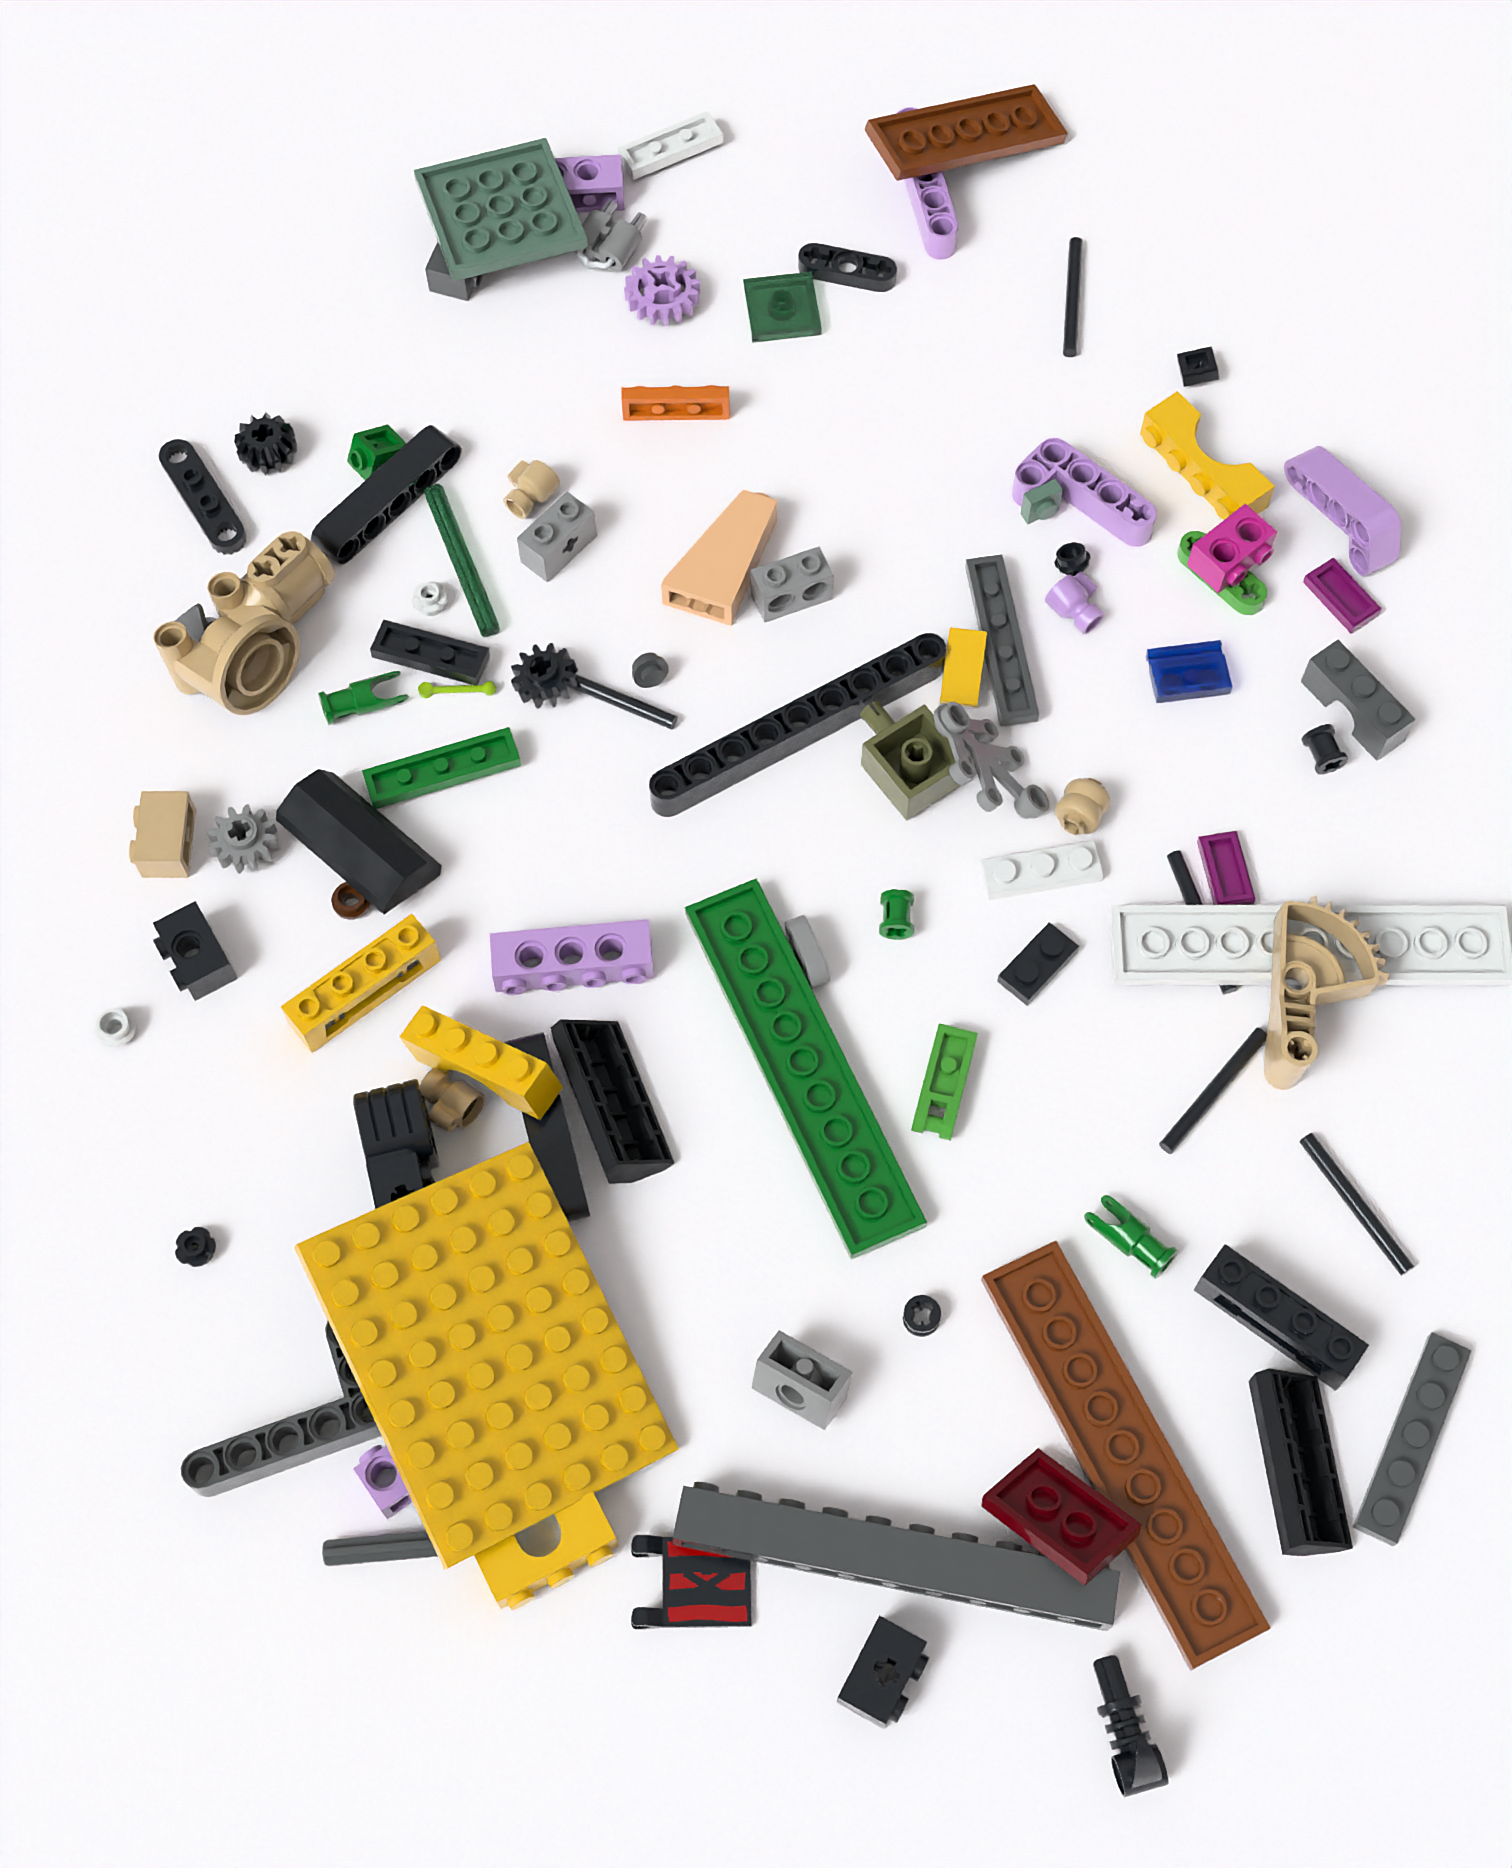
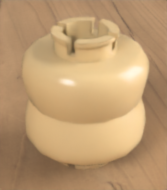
[1055,778,1110,835]

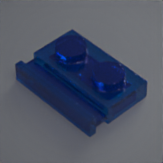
[1145,640,1233,703]

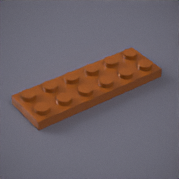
[864,84,1068,181]

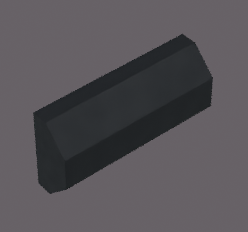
[276,769,442,915]
[550,1019,675,1184]
[1248,1368,1353,1556]

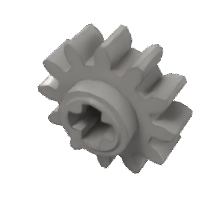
[207,804,279,874]

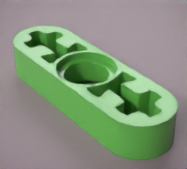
[1177,531,1267,615]

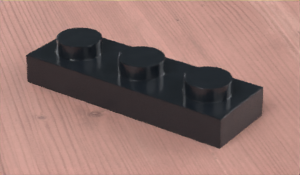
[370,619,490,686]

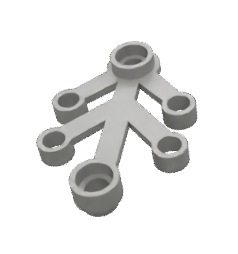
[934,702,1050,819]

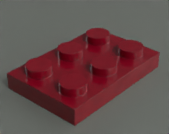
[981,1448,1142,1586]

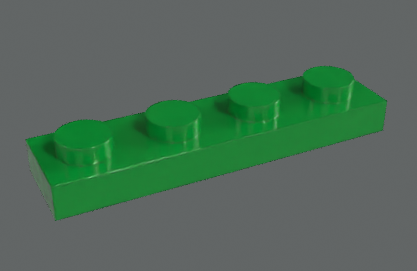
[362,727,521,809]

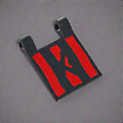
[631,1535,752,1630]

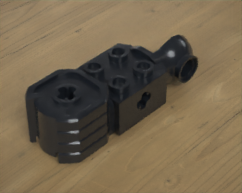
[353,1079,439,1209]

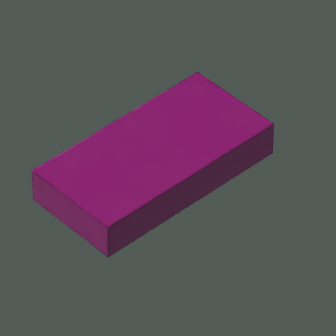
[1303,557,1382,634]
[1197,831,1256,905]

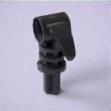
[1093,1655,1169,1798]

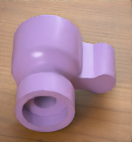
[1045,572,1105,635]

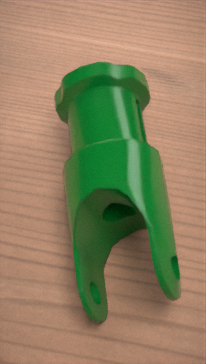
[318,671,409,725]
[1084,1195,1179,1279]

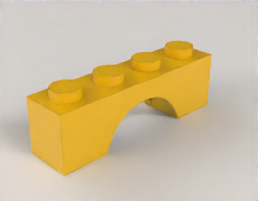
[1140,391,1275,520]
[399,1005,563,1120]

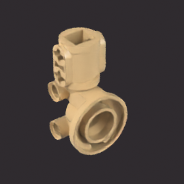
[153,531,336,715]

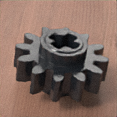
[511,642,578,709]

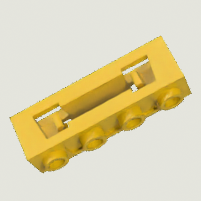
[280,913,441,1053]

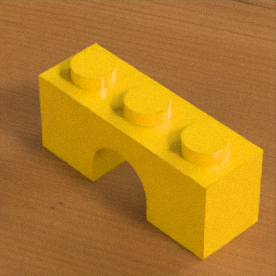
[474,1491,619,1610]

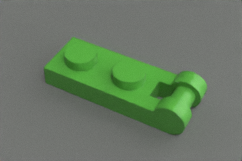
[911,1023,978,1141]

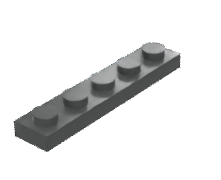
[965,554,1039,726]
[1352,1332,1472,1547]

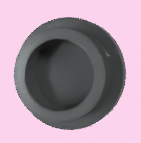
[632,652,669,688]

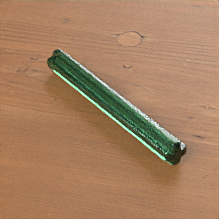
[424,484,500,637]

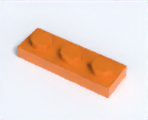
[621,385,730,421]

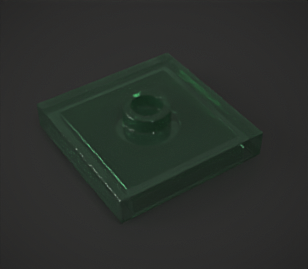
[743,271,822,343]

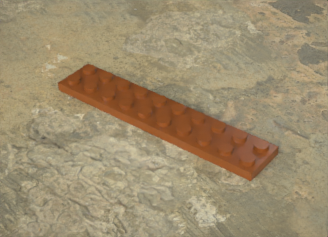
[981,1241,1271,1671]

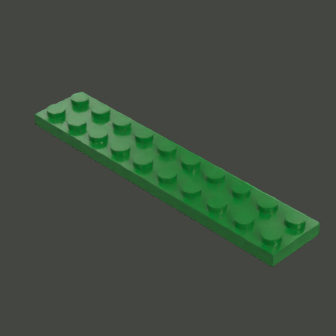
[684,878,927,1260]

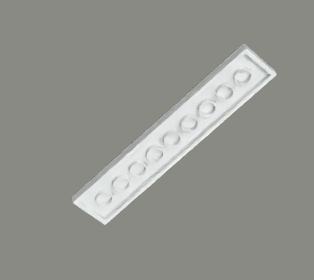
[1109,905,1512,985]

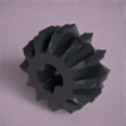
[234,412,297,476]

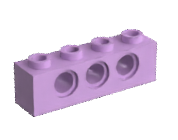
[555,155,625,213]
[489,919,654,995]

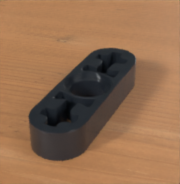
[798,243,897,292]

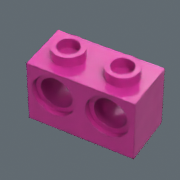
[1187,504,1277,593]

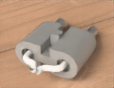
[574,199,647,272]

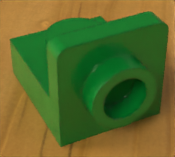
[347,424,406,480]

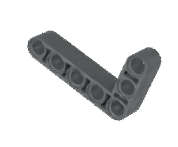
[180,1321,382,1497]

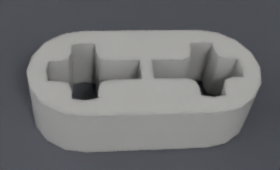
[784,915,830,989]

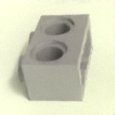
[750,546,834,623]

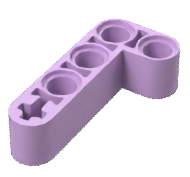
[1012,437,1157,547]
[1284,446,1401,576]

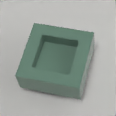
[1020,479,1063,525]

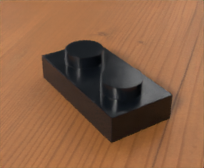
[997,922,1080,1006]

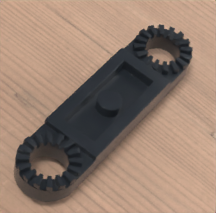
[158,439,247,555]

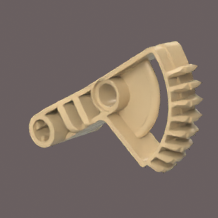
[1264,896,1389,1090]

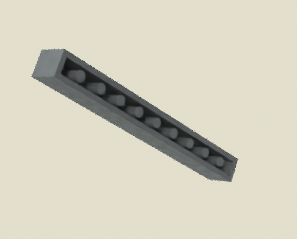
[673,1482,1120,1631]

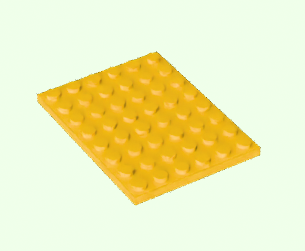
[294,1142,679,1570]

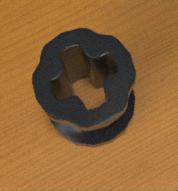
[1301,724,1349,775]

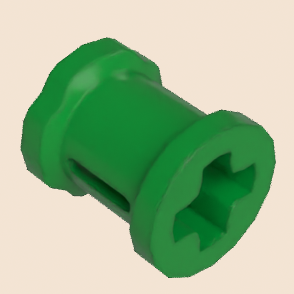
[879,889,914,940]

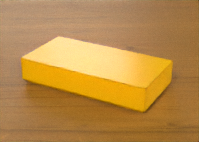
[940,627,987,708]

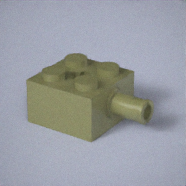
[860,701,971,821]

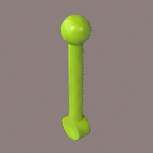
[418,681,497,698]

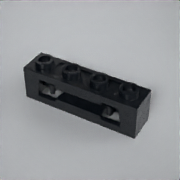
[1194,1244,1369,1391]

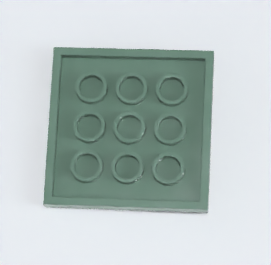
[413,138,588,282]

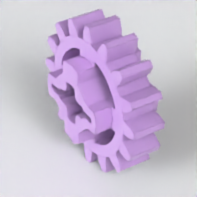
[624,255,700,326]

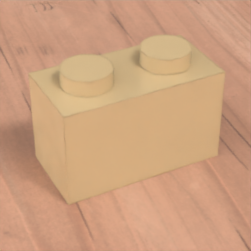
[129,791,196,878]

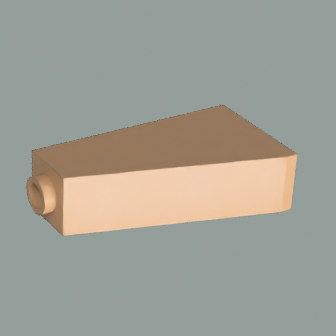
[661,489,777,626]

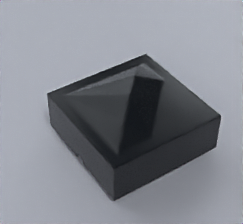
[1177,346,1219,387]

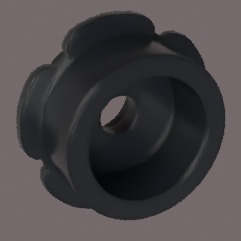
[1054,542,1091,576]
[175,1227,216,1267]

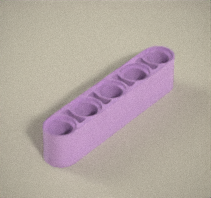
[897,107,958,260]

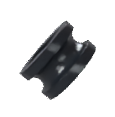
[902,1295,941,1337]

